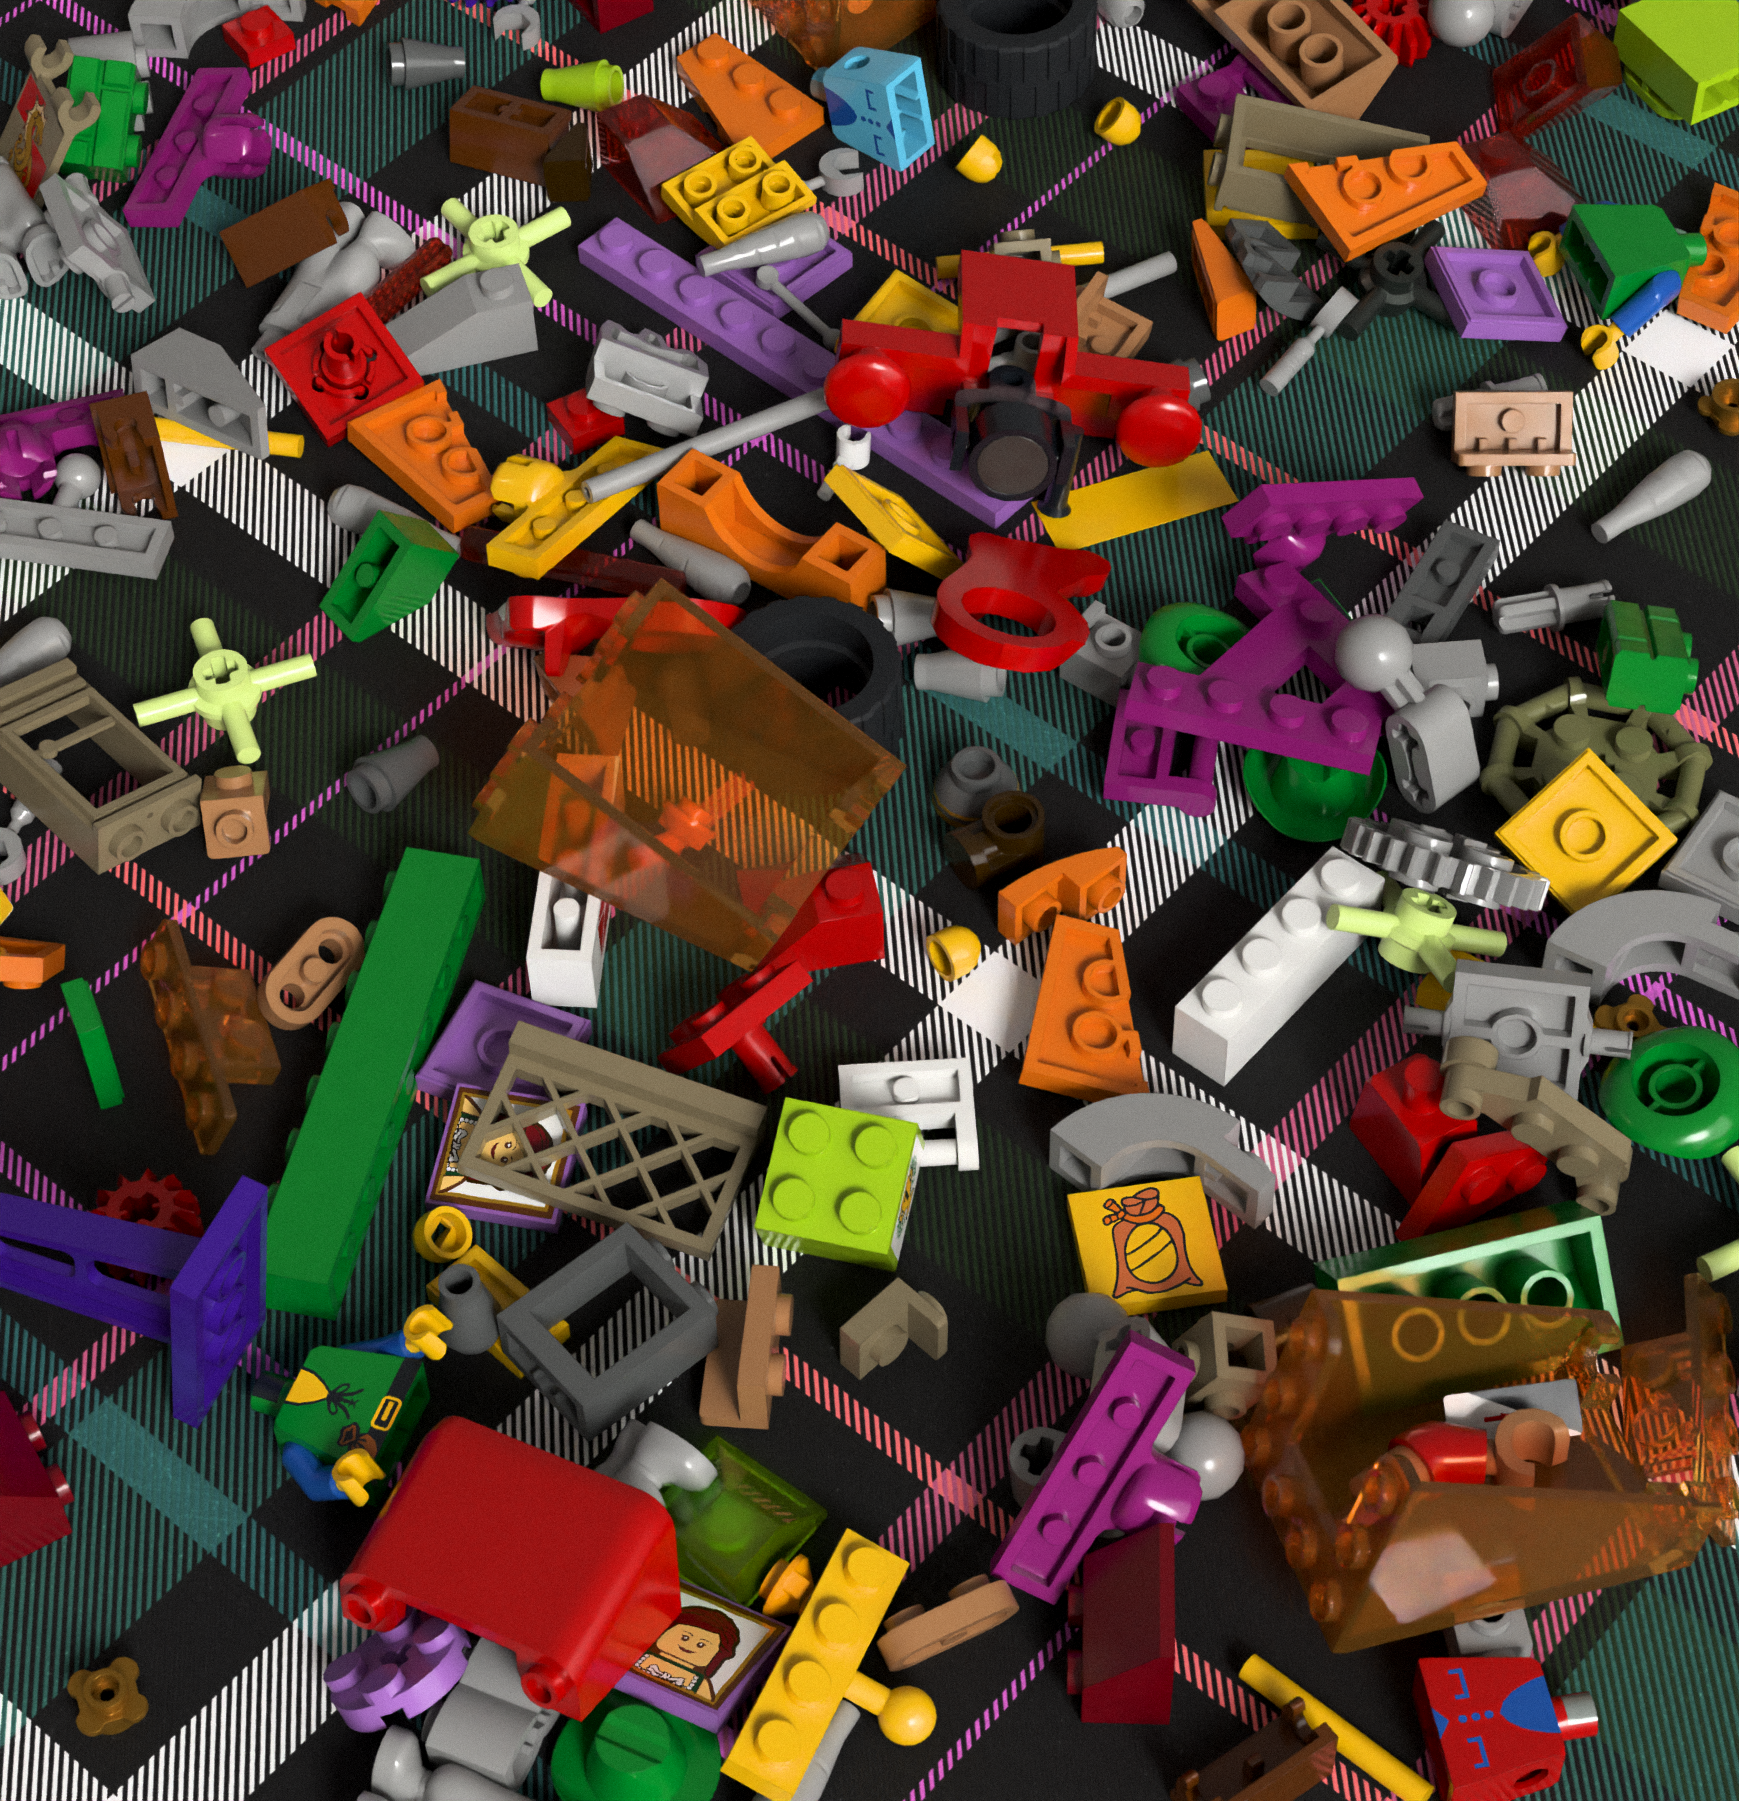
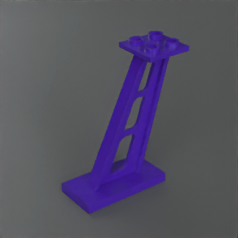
[0,1175,268,1429]

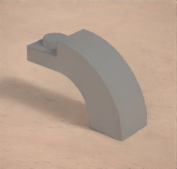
[128,0,307,59]
[1542,890,1739,1006]
[1049,1093,1276,1229]

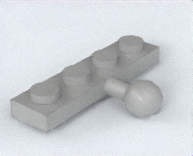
[0,453,174,580]

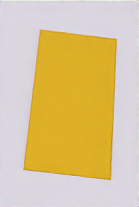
[1031,451,1239,550]

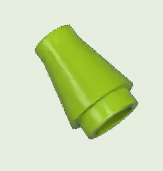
[541,59,624,114]

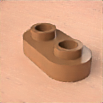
[257,917,365,1030]
[876,1574,1020,1672]

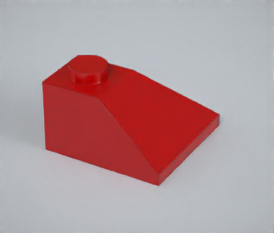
[736,852,885,972]

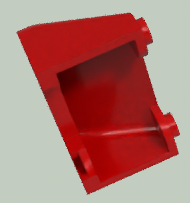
[339,1415,682,1722]

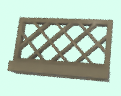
[457,1020,768,1262]

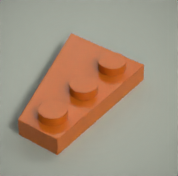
[1283,141,1488,263]
[347,379,500,534]

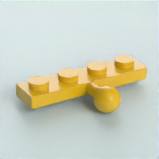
[720,1528,937,1801]

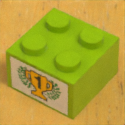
[754,1097,925,1272]

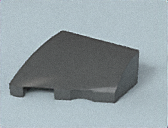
[1224,218,1326,322]

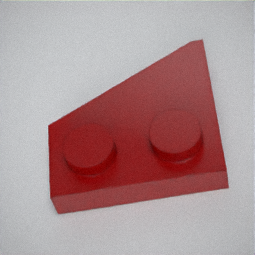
[1395,1130,1548,1241]

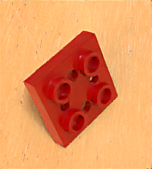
[264,291,424,448]
[657,959,813,1095]

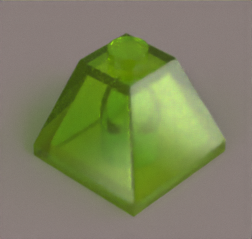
[662,1435,827,1608]

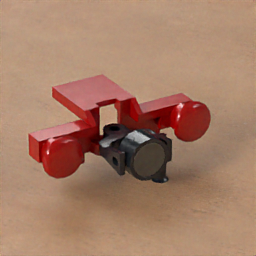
[823,250,1202,518]

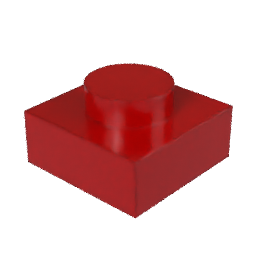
[222,5,296,69]
[546,387,625,455]

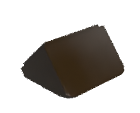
[542,123,593,202]

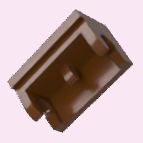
[449,85,571,187]
[219,178,349,288]
[89,391,178,520]
[1170,1696,1338,1801]

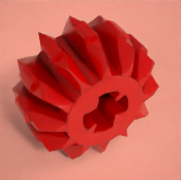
[1350,0,1434,68]
[89,1167,204,1287]

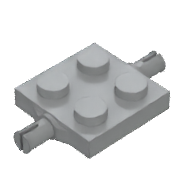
[39,173,156,314]
[1402,959,1633,1100]

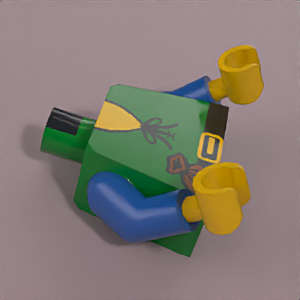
[1528,200,1707,370]
[251,1304,453,1507]

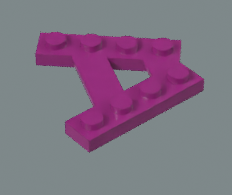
[1123,560,1395,776]

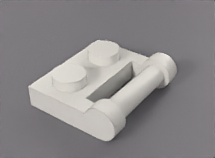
[838,1057,979,1171]

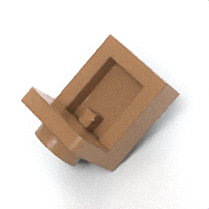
[200,765,271,859]

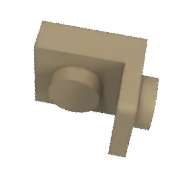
[840,1277,948,1380]

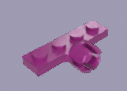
[122,67,272,228]
[0,388,124,501]
[1221,477,1424,573]
[990,1329,1203,1605]

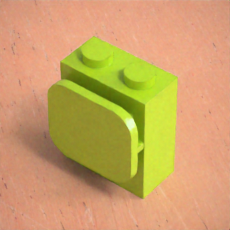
[1612,0,1739,126]

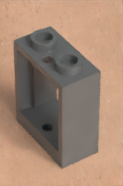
[496,1222,719,1443]

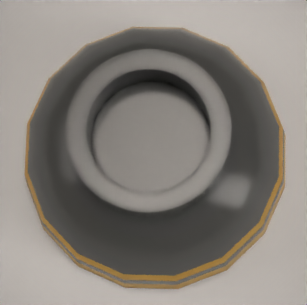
[932,746,1021,828]

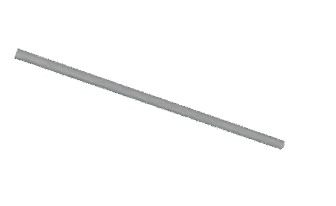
[581,251,1177,504]

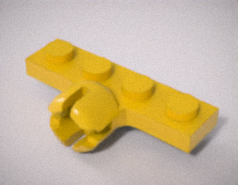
[486,436,663,580]

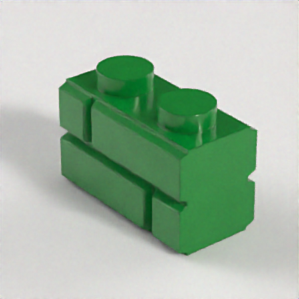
[60,55,149,184]
[1595,600,1699,715]

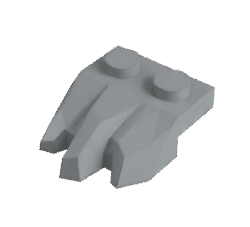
[585,319,709,437]

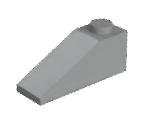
[365,263,538,376]
[131,328,270,460]

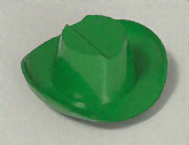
[1138,602,1251,675]
[1243,748,1387,842]
[1598,1026,1739,1159]
[551,1688,721,1801]

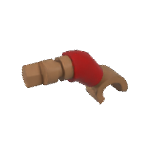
[1328,1408,1570,1543]

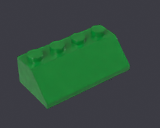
[1313,1200,1625,1413]

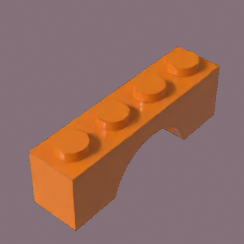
[656,448,887,612]

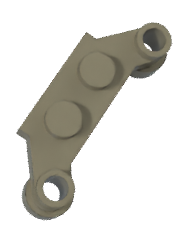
[1439,1036,1633,1216]

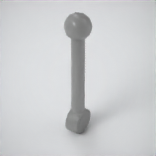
[755,265,840,351]

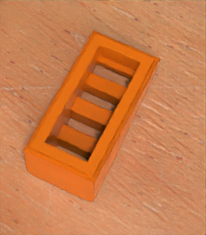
[1191,218,1256,341]

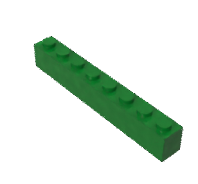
[266,847,486,1321]

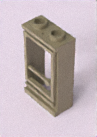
[1207,93,1430,244]
[0,658,202,875]

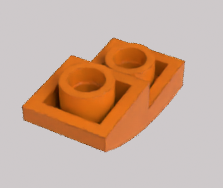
[998,846,1127,946]

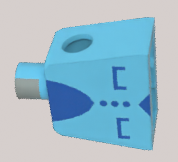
[810,46,935,172]

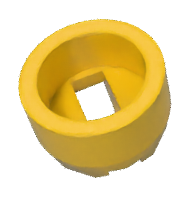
[1094,97,1141,146]
[955,134,1003,183]
[926,925,981,982]
[412,1206,472,1263]

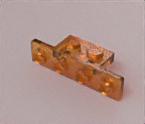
[140,919,282,1155]
[1621,1272,1739,1548]

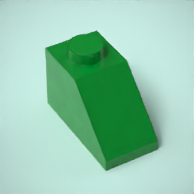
[319,510,460,643]

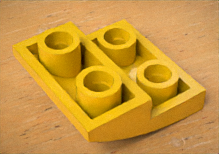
[661,136,817,250]

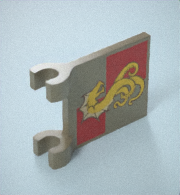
[0,34,101,210]

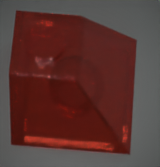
[1492,12,1623,149]
[596,93,725,225]
[1461,131,1587,251]

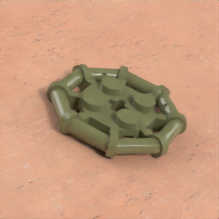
[1479,676,1713,835]

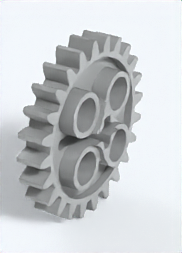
[1340,816,1551,912]

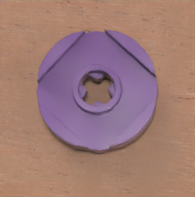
[323,1604,472,1732]

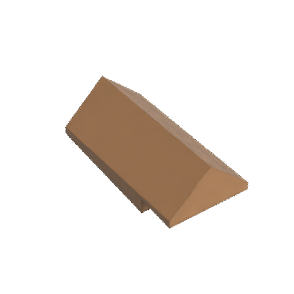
[1186,0,1398,120]

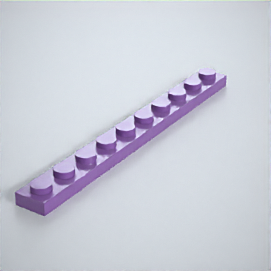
[578,217,1033,529]

